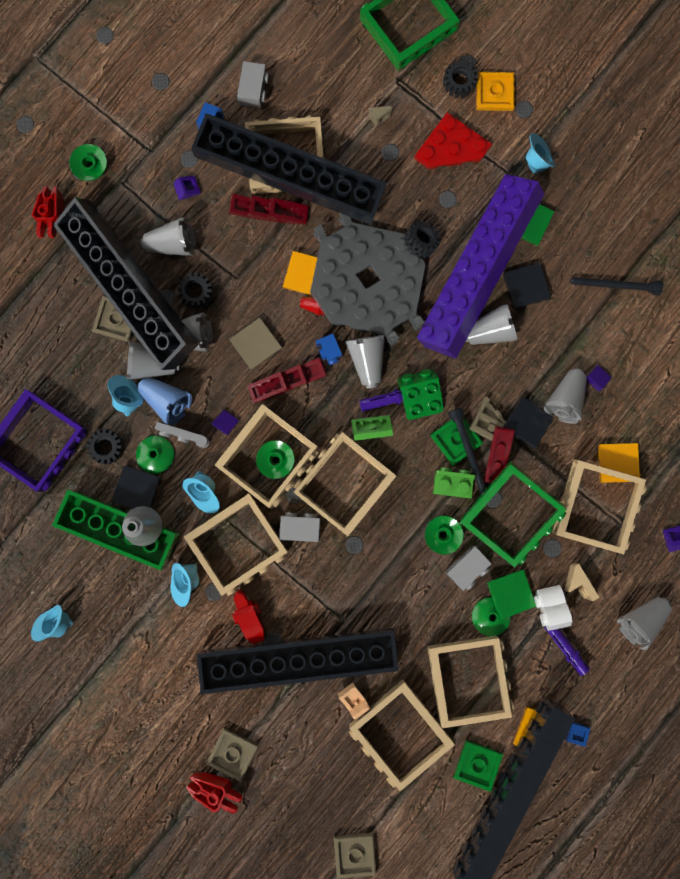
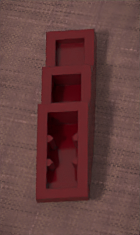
[228,194,308,225]
[247,358,328,403]

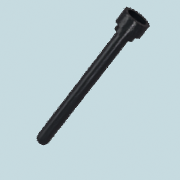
[570,277,663,296]
[448,407,487,495]

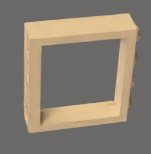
[245,115,323,195]
[215,404,319,509]
[294,432,396,536]
[552,459,647,554]
[184,494,288,596]
[427,636,514,728]
[349,679,455,791]

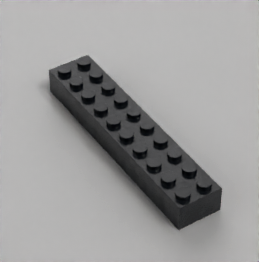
[191,113,387,225]
[53,197,199,370]
[197,628,399,694]
[452,698,575,879]

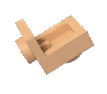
[337,683,370,720]

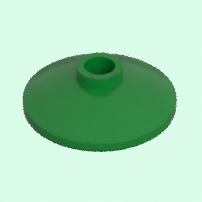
[69,144,107,181]
[136,436,174,474]
[256,441,295,479]
[425,516,463,555]
[472,597,511,636]

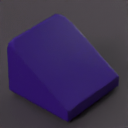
[174,176,201,200]
[587,365,611,391]
[212,410,239,436]
[663,526,680,552]

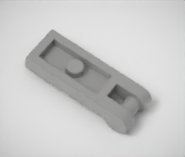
[155,422,210,448]

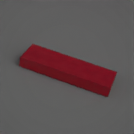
[484,426,515,483]

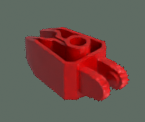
[31,186,65,238]
[232,590,264,645]
[186,772,243,814]

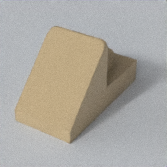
[564,563,599,601]

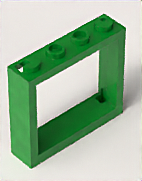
[360,0,460,71]
[460,461,567,567]

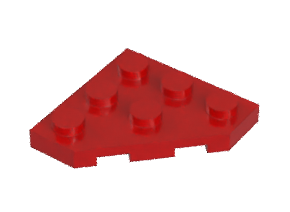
[414,113,492,169]

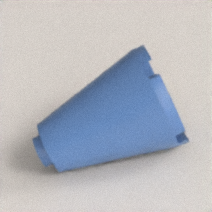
[138,377,192,426]

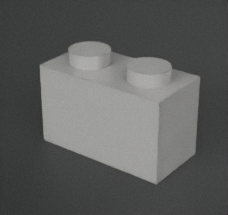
[237,61,269,109]
[279,512,320,542]
[445,546,491,591]

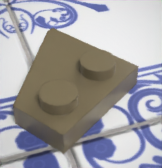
[469,396,506,441]

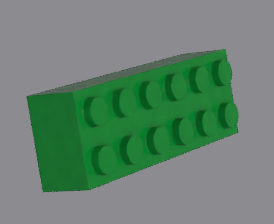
[52,489,180,571]

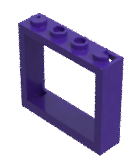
[0,389,87,492]

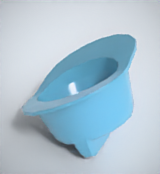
[526,133,556,174]
[107,375,144,416]
[182,471,220,514]
[171,563,199,607]
[31,605,73,642]

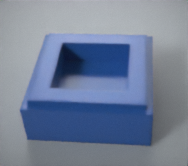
[565,722,591,747]

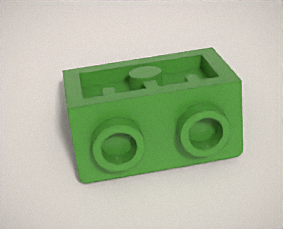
[352,415,393,440]
[433,467,476,499]

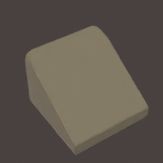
[368,106,392,127]

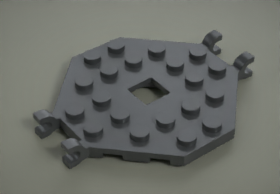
[310,213,425,346]

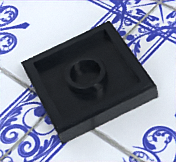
[503,262,551,310]
[503,397,554,449]
[111,465,161,509]

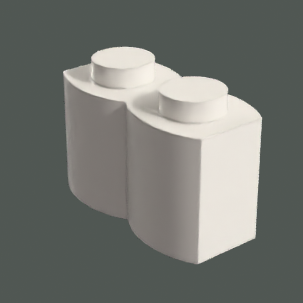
[534,585,573,631]

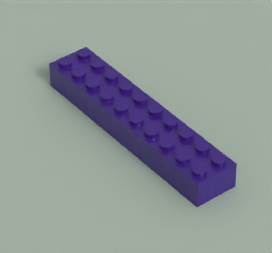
[417,174,544,359]

